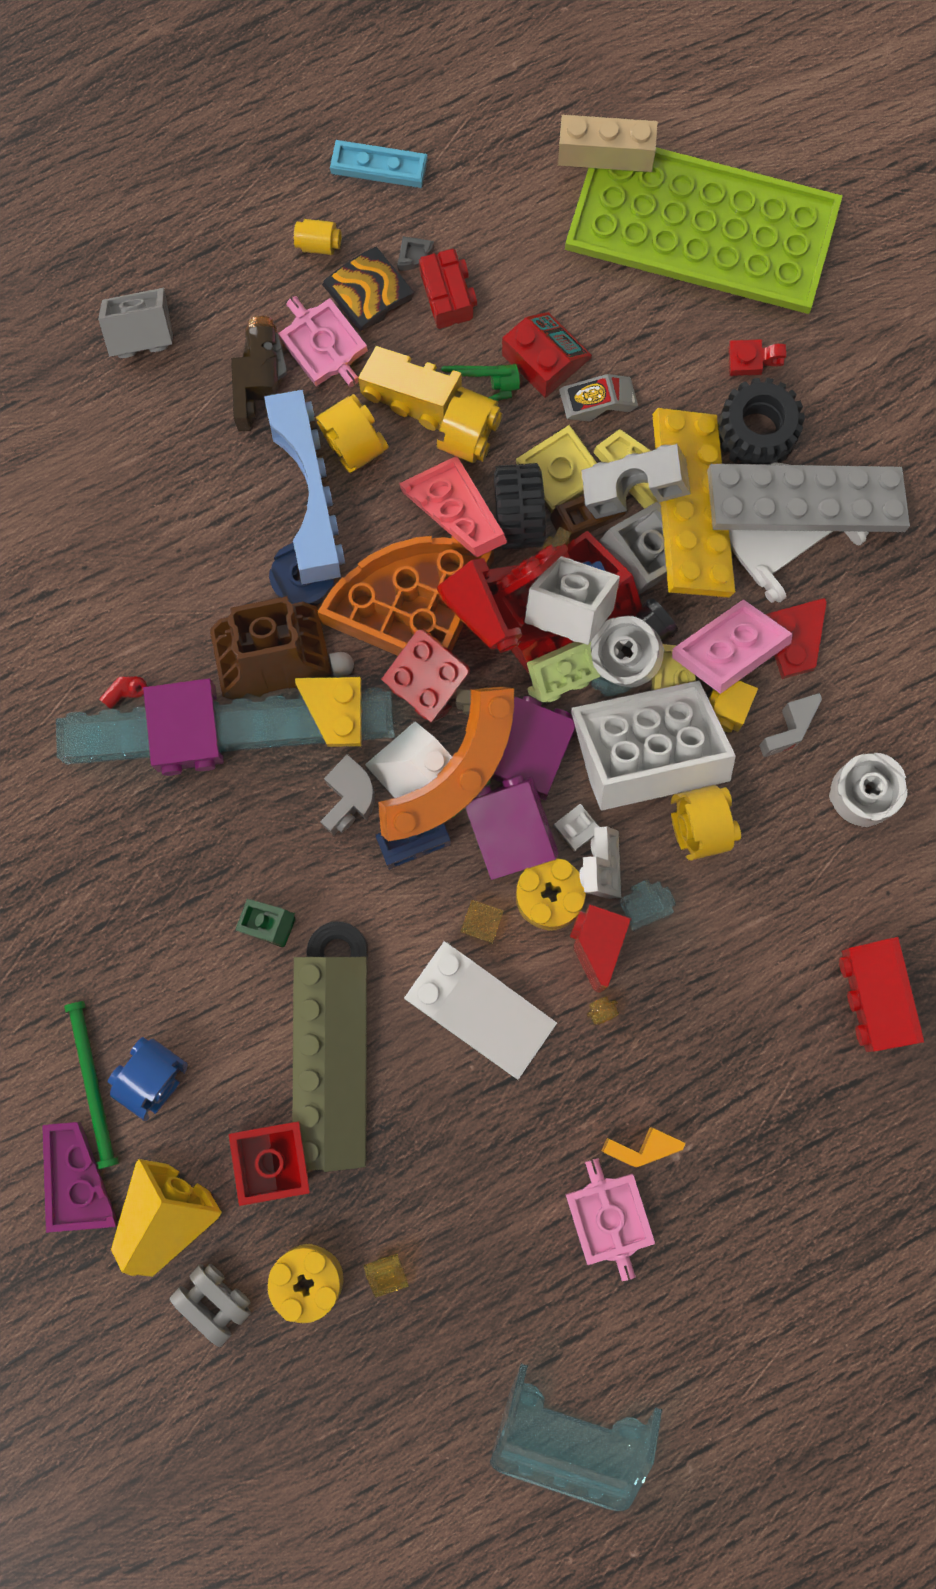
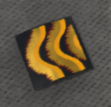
[322,246,414,331]

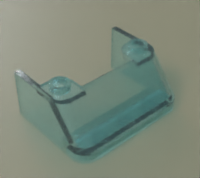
[490,1363,662,1511]

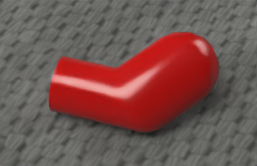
[99,676,147,710]

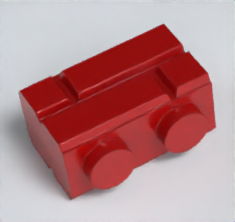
[419,249,477,329]

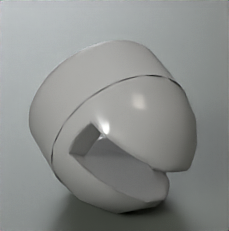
[329,652,354,678]

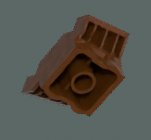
[210,596,331,702]

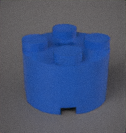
[107,1037,188,1121]

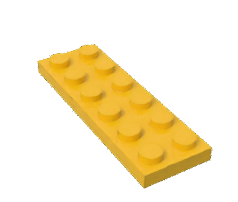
[652,408,735,598]

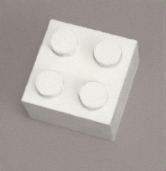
[525,556,620,645]

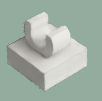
[554,804,599,852]

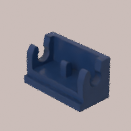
[375,823,451,870]

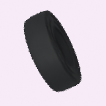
[306,921,368,960]

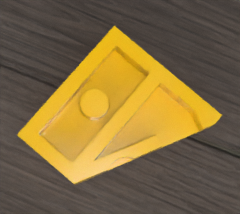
[295,677,362,747]

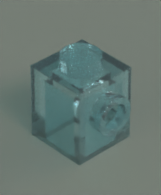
[619,879,676,932]

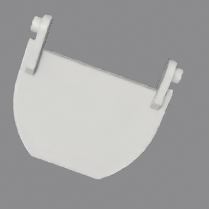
[729,462,869,603]

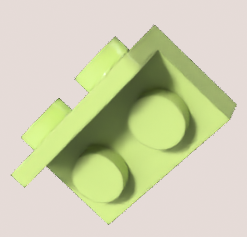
[527,642,600,702]

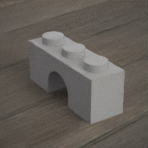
[581,444,691,519]

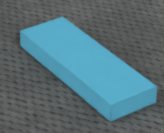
[330,140,428,188]

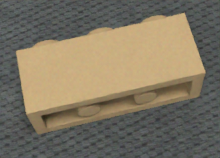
[558,115,658,172]

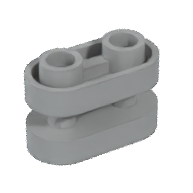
[170,1264,251,1347]

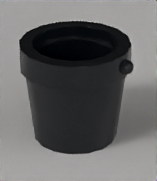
[634,598,678,641]

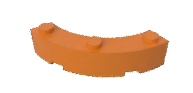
[378,686,514,841]

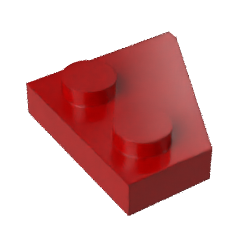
[765,598,827,679]

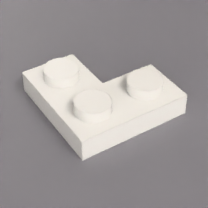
[580,826,621,899]

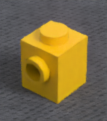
[709,681,758,732]

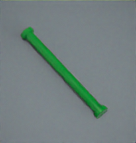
[64,1001,119,1169]

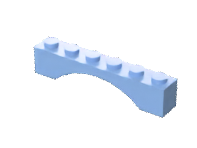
[264,390,345,584]

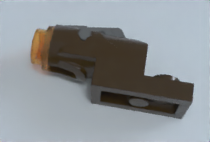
[231,316,287,432]

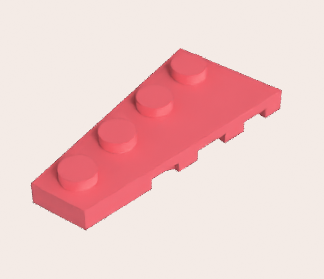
[399,456,507,557]

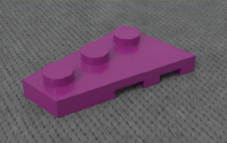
[42,1122,118,1233]

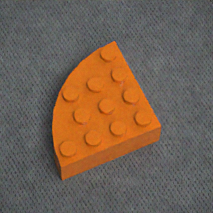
[318,536,494,656]

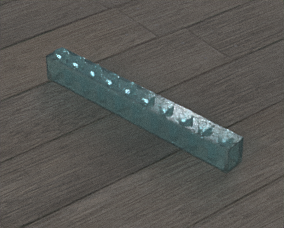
[56,687,395,764]

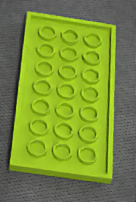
[565,147,843,314]

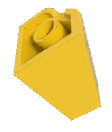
[111,1159,222,1277]

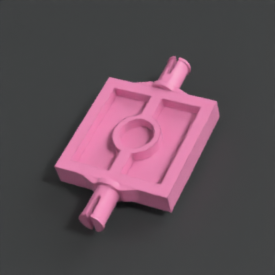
[278,296,368,387]
[565,1158,655,1281]

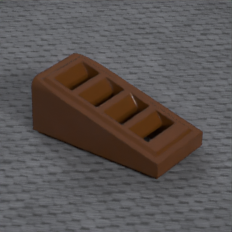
[550,496,626,543]

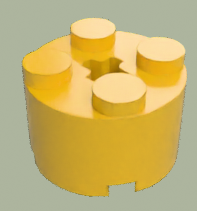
[437,387,503,463]
[315,394,389,474]
[671,785,741,861]
[516,858,586,931]
[268,1244,343,1323]

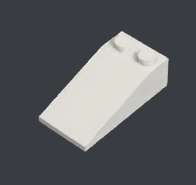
[404,941,557,1080]

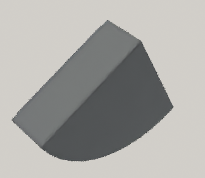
[397,236,434,271]

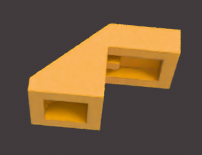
[601,1127,686,1168]

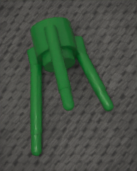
[441,364,520,401]

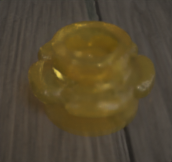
[587,997,619,1026]

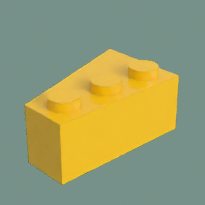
[358,346,462,431]

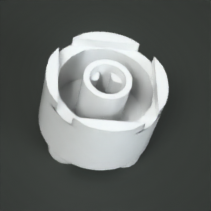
[591,616,664,687]
[829,753,908,827]

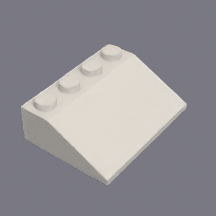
[571,681,736,811]

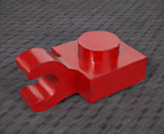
[728,339,786,376]

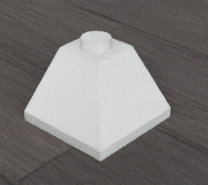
[365,722,452,798]

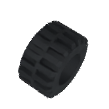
[718,378,805,465]
[494,463,546,550]

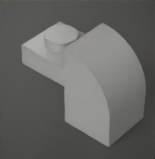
[320,755,375,836]

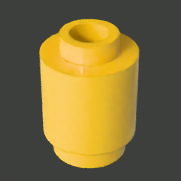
[294,219,342,255]

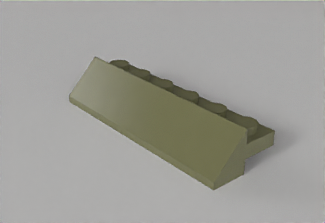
[292,957,367,1172]

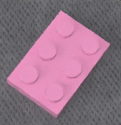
[672,599,792,694]

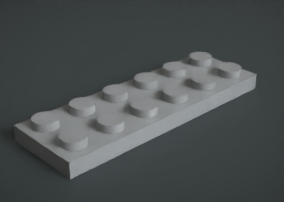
[707,464,910,532]

